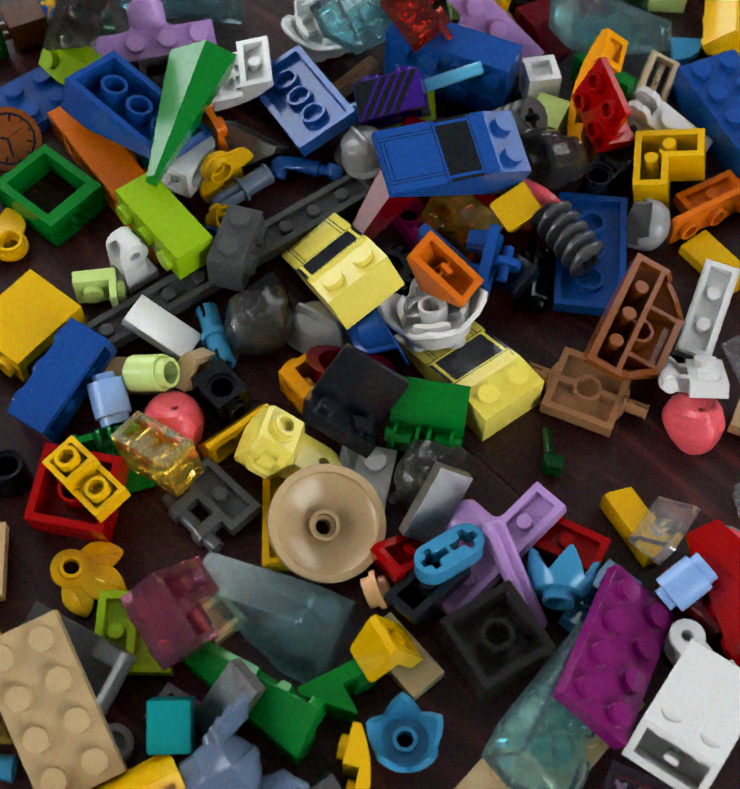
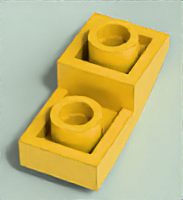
[42,435,131,523]
[336,721,371,789]

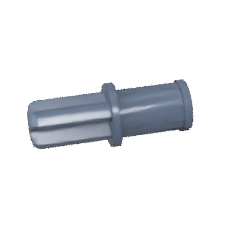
[210,164,275,205]

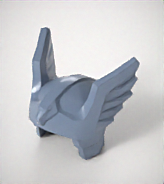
[179,693,309,789]

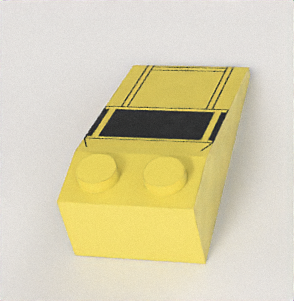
[281,212,405,330]
[394,321,544,442]

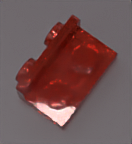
[379,0,453,52]

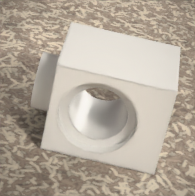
[518,54,562,99]

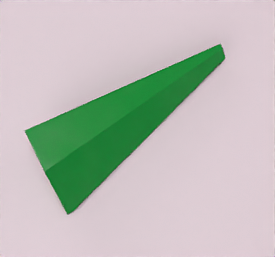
[145,40,236,187]
[153,614,325,770]

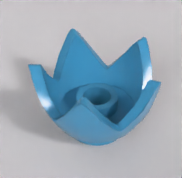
[527,544,600,611]
[366,692,443,773]

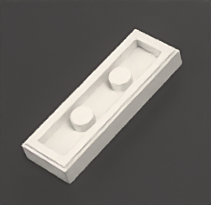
[673,258,740,359]

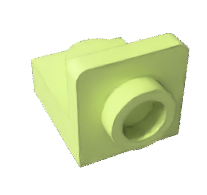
[72,267,127,308]

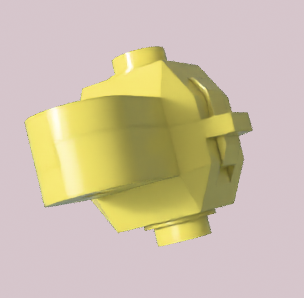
[234,405,341,479]

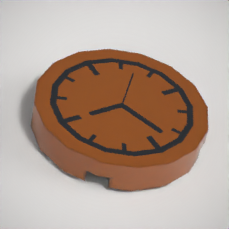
[0,107,42,174]

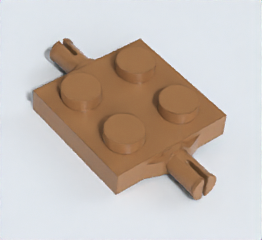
[529,346,650,437]

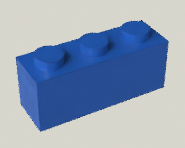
[6,318,118,443]

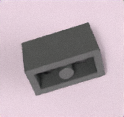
[206,204,269,293]

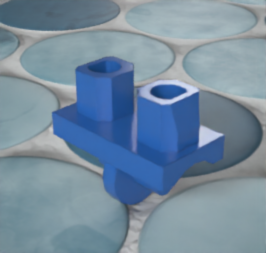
[466,224,522,298]

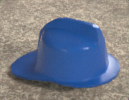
[347,307,409,365]

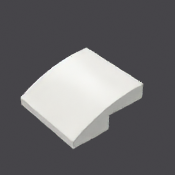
[212,35,274,112]

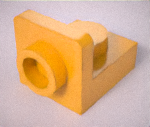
[278,353,315,414]

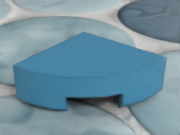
[669,37,702,66]

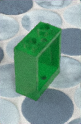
[0,144,107,248]

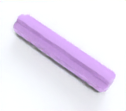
[482,519,547,633]

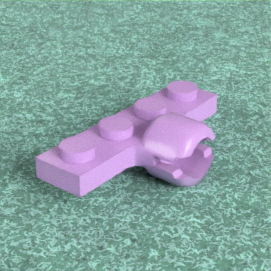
[86,0,217,67]
[447,0,544,74]
[442,481,567,623]

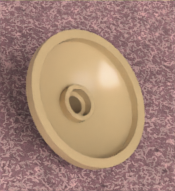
[267,464,386,584]

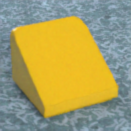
[490,181,542,232]

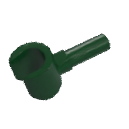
[541,427,565,477]

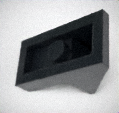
[384,559,471,625]

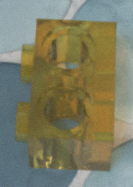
[419,195,504,262]
[111,410,205,497]

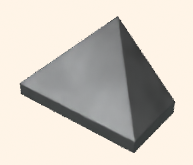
[225,121,290,168]

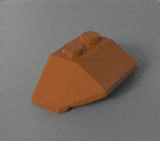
[584,252,684,381]

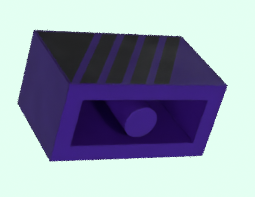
[352,66,431,129]

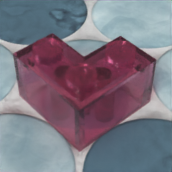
[119,556,220,671]

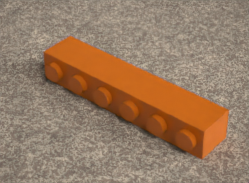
[47,105,159,264]

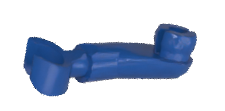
[270,155,344,182]

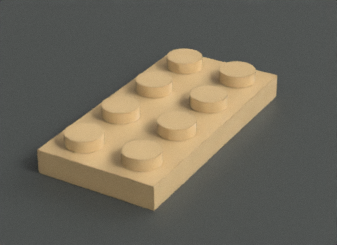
[0,610,128,789]

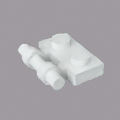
[658,355,730,399]

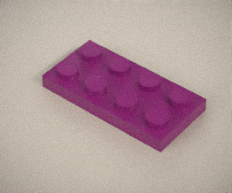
[553,564,674,750]

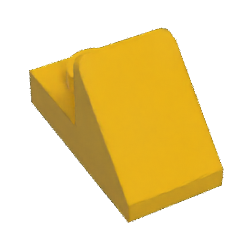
[350,614,424,683]

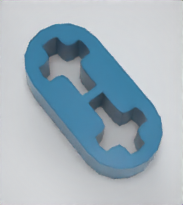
[414,523,485,585]

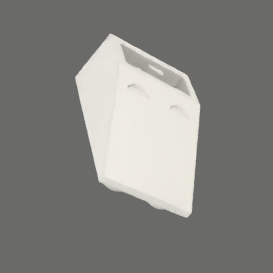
[621,638,740,789]

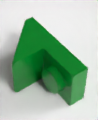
[297,659,376,724]

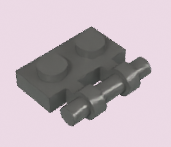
[160,456,262,554]

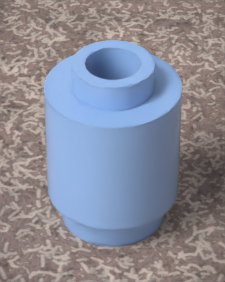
[86,371,132,429]
[655,552,718,612]

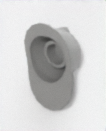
[333,125,380,180]
[284,301,354,354]

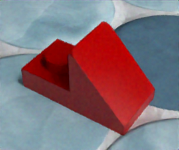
[370,534,425,587]

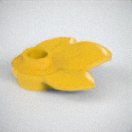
[199,147,254,205]
[0,207,29,262]
[50,541,126,618]

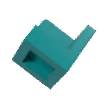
[146,696,196,755]

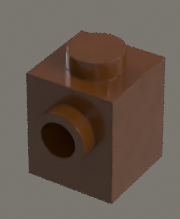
[0,0,51,52]

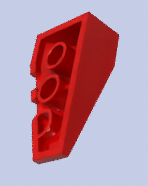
[685,519,740,667]

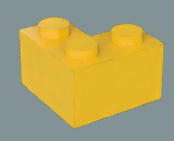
[632,128,706,209]

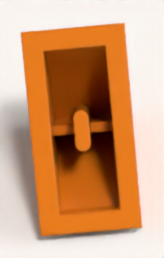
[406,230,484,308]

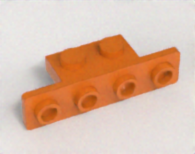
[666,169,740,244]

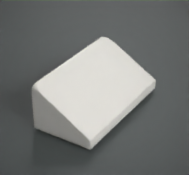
[121,295,201,362]

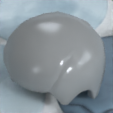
[627,198,671,251]

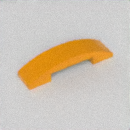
[567,28,628,164]

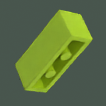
[115,172,213,280]

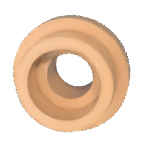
[360,569,391,610]

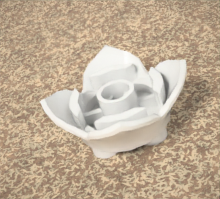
[281,0,372,62]
[377,277,488,352]

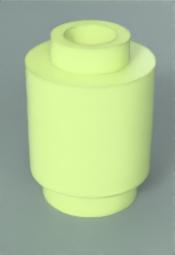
[122,354,180,392]

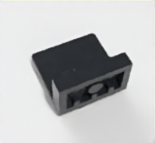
[302,344,409,459]

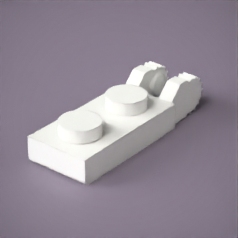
[628,86,713,152]

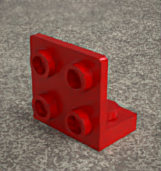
[571,57,635,153]

